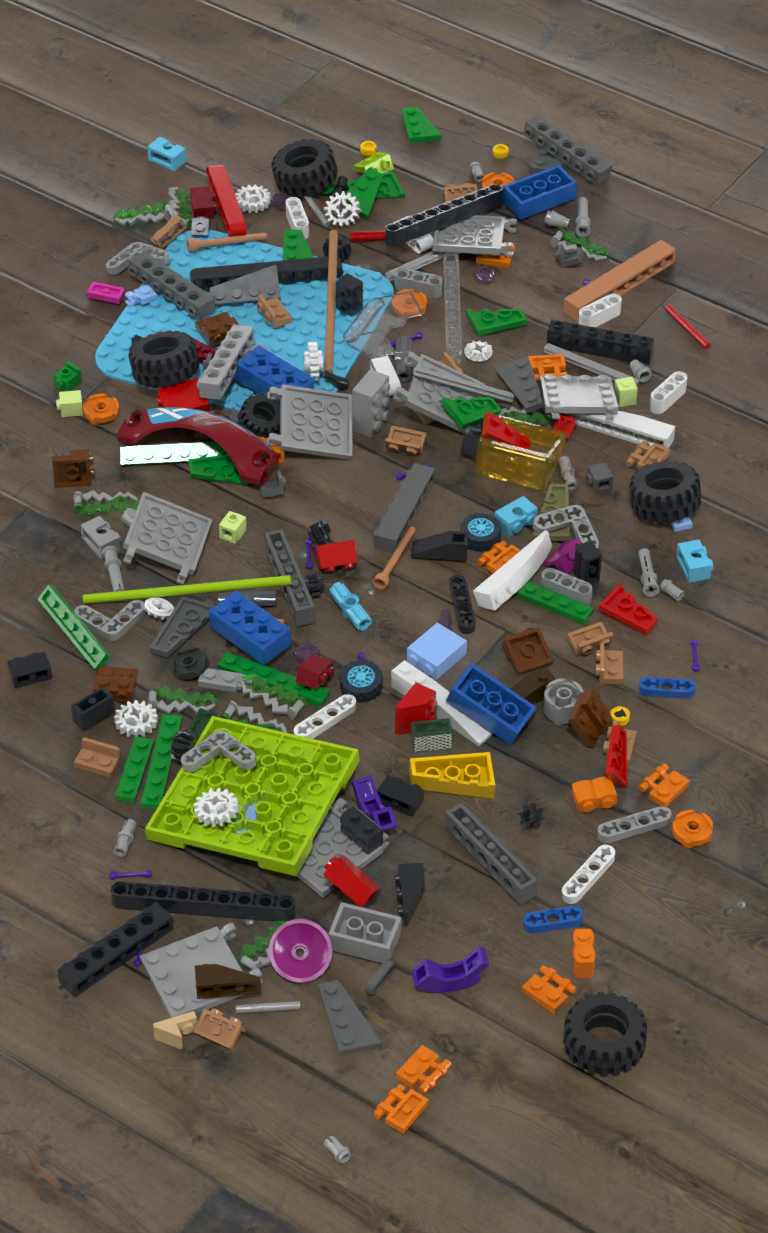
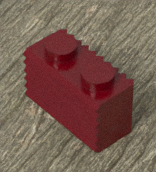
[190,186,217,219]
[295,654,334,689]

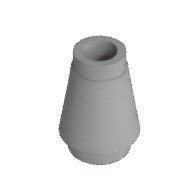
[544,210,570,229]
[630,360,651,383]

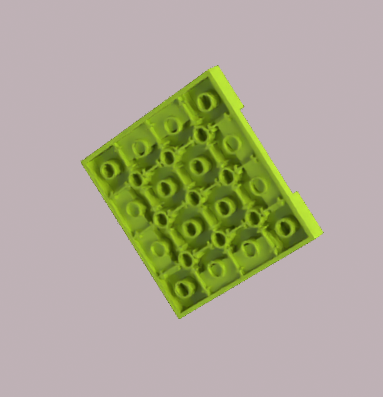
[145,716,360,876]

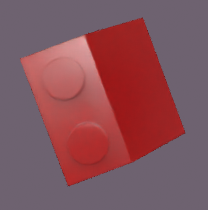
[311,540,358,572]
[395,682,437,735]

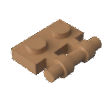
[625,441,670,470]

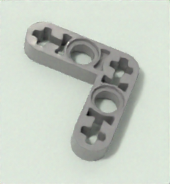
[106,242,170,275]
[533,505,599,548]
[74,600,146,641]
[181,730,257,772]

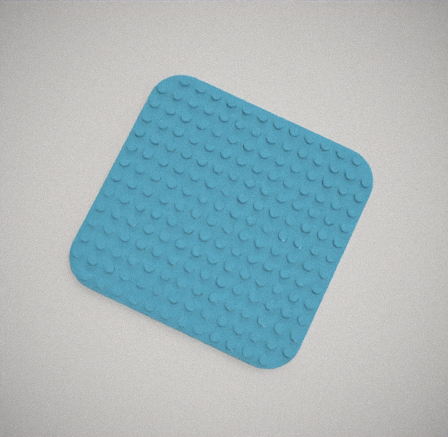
[95,230,394,421]

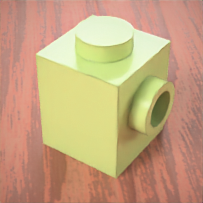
[614,377,638,407]
[56,390,83,417]
[219,511,246,544]

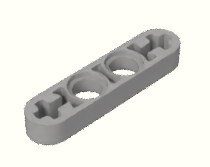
[597,806,672,843]

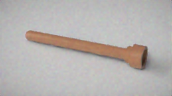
[187,233,268,252]
[373,526,416,590]

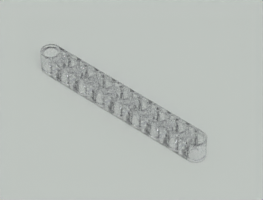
[443,252,462,365]

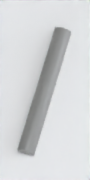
[303,196,330,228]
[236,1001,300,1014]

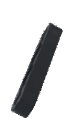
[449,575,476,634]

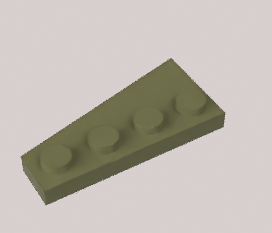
[532,484,570,541]

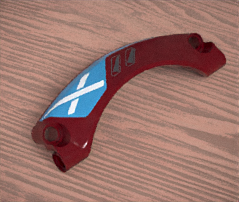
[117,407,279,486]

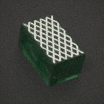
[410,718,453,753]

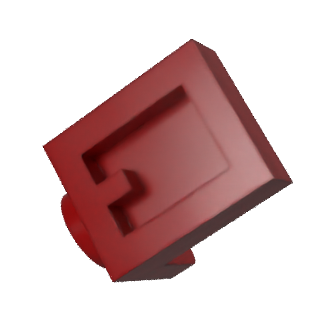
[551,414,578,441]

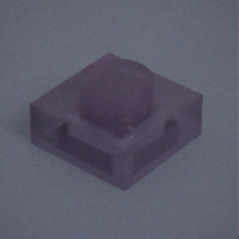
[438,610,453,631]
[293,640,321,662]

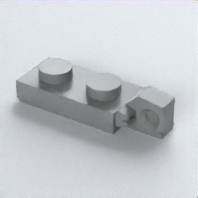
[198,668,254,693]

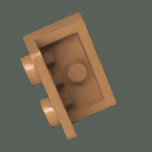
[385,426,427,456]
[566,622,614,656]

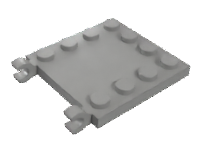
[433,215,517,257]
[392,352,485,433]
[539,374,618,419]
[267,384,352,460]
[122,492,213,585]
[297,798,389,898]
[139,923,263,1018]

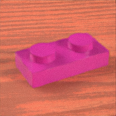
[87,282,126,304]

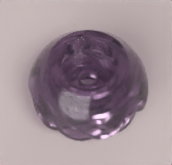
[271,193,290,211]
[474,266,496,285]

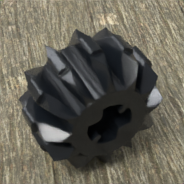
[323,236,352,262]
[170,729,198,763]

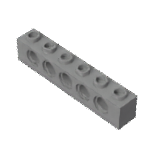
[197,324,255,400]

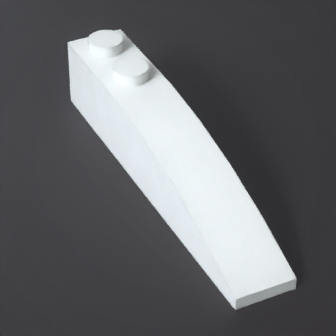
[566,411,675,449]
[473,530,552,611]
[391,660,492,746]

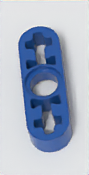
[639,677,696,698]
[523,906,583,933]

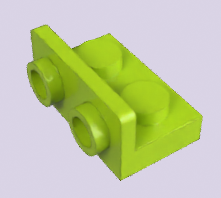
[353,152,394,174]

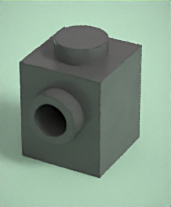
[585,462,613,494]

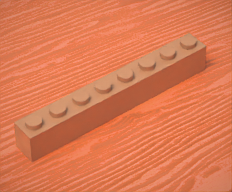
[563,240,676,322]

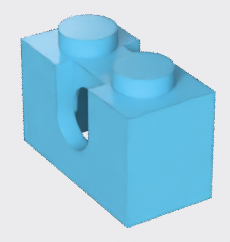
[148,137,186,171]
[495,496,538,537]
[677,540,713,583]

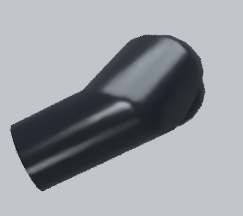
[324,371,350,390]

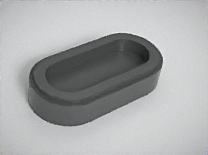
[365,959,395,996]

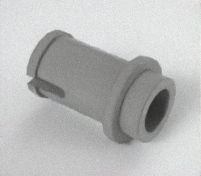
[469,162,484,183]
[660,579,685,601]
[324,1136,351,1163]

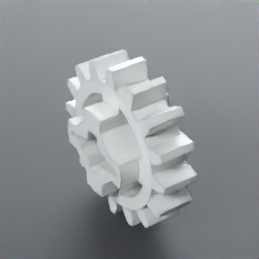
[235,184,271,213]
[324,191,361,229]
[304,342,323,381]
[114,700,158,737]
[194,788,239,827]

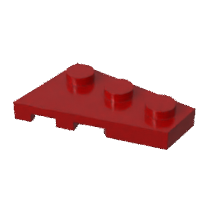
[482,411,531,455]
[599,584,658,635]
[605,725,628,788]

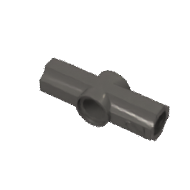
[395,336,413,383]
[218,588,276,606]

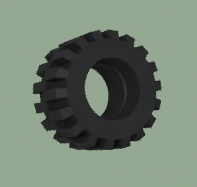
[238,393,280,438]

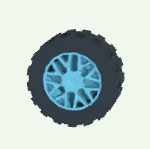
[460,513,501,552]
[340,659,383,703]

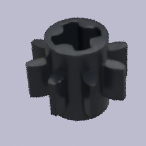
[308,520,332,543]
[304,573,324,597]
[518,803,545,829]

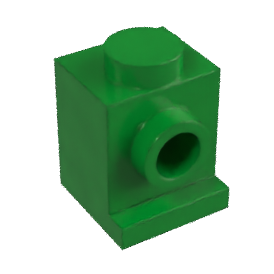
[53,362,82,392]

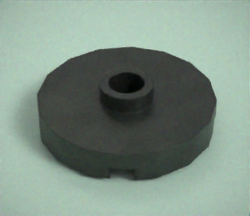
[170,647,209,680]

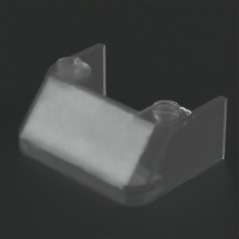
[343,291,424,358]

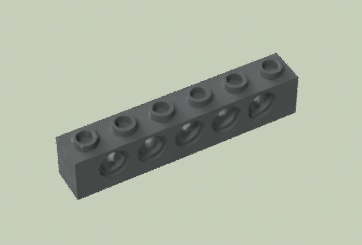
[522,114,612,186]
[129,251,215,320]
[264,529,315,627]
[445,803,538,905]

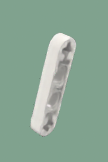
[294,694,356,739]
[562,845,615,904]

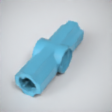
[329,582,372,631]

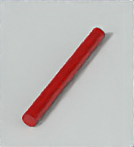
[665,304,711,349]

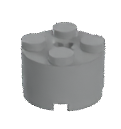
[543,679,584,726]

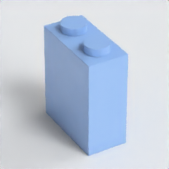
[407,623,467,680]

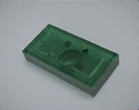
[187,708,218,739]

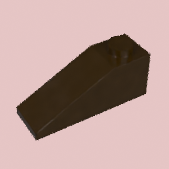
[510,667,556,704]
[194,964,261,999]

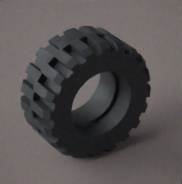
[271,139,338,198]
[128,330,200,388]
[629,460,702,524]
[563,992,647,1076]

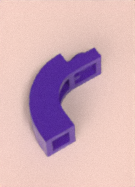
[351,775,398,831]
[412,946,489,993]

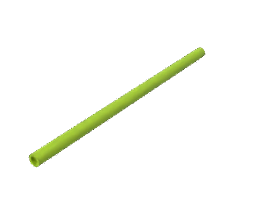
[83,575,292,604]

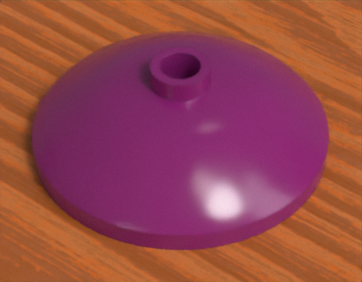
[269,919,332,983]

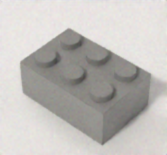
[352,369,390,437]
[328,902,401,963]

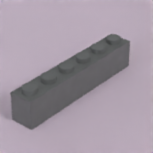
[373,463,435,553]

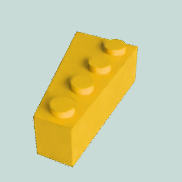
[409,752,495,799]

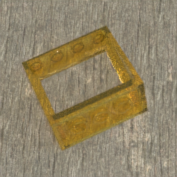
[474,415,567,491]

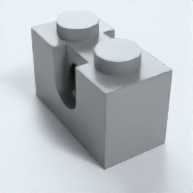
[81,516,121,560]

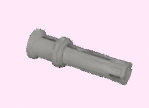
[575,197,590,237]
[102,546,125,592]
[638,548,660,597]

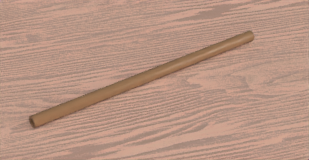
[324,230,338,374]

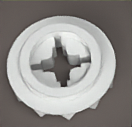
[464,340,493,362]
[144,598,174,620]

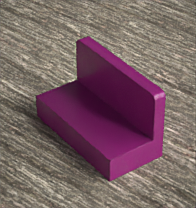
[543,538,581,574]

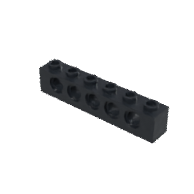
[547,319,654,365]
[58,902,173,997]

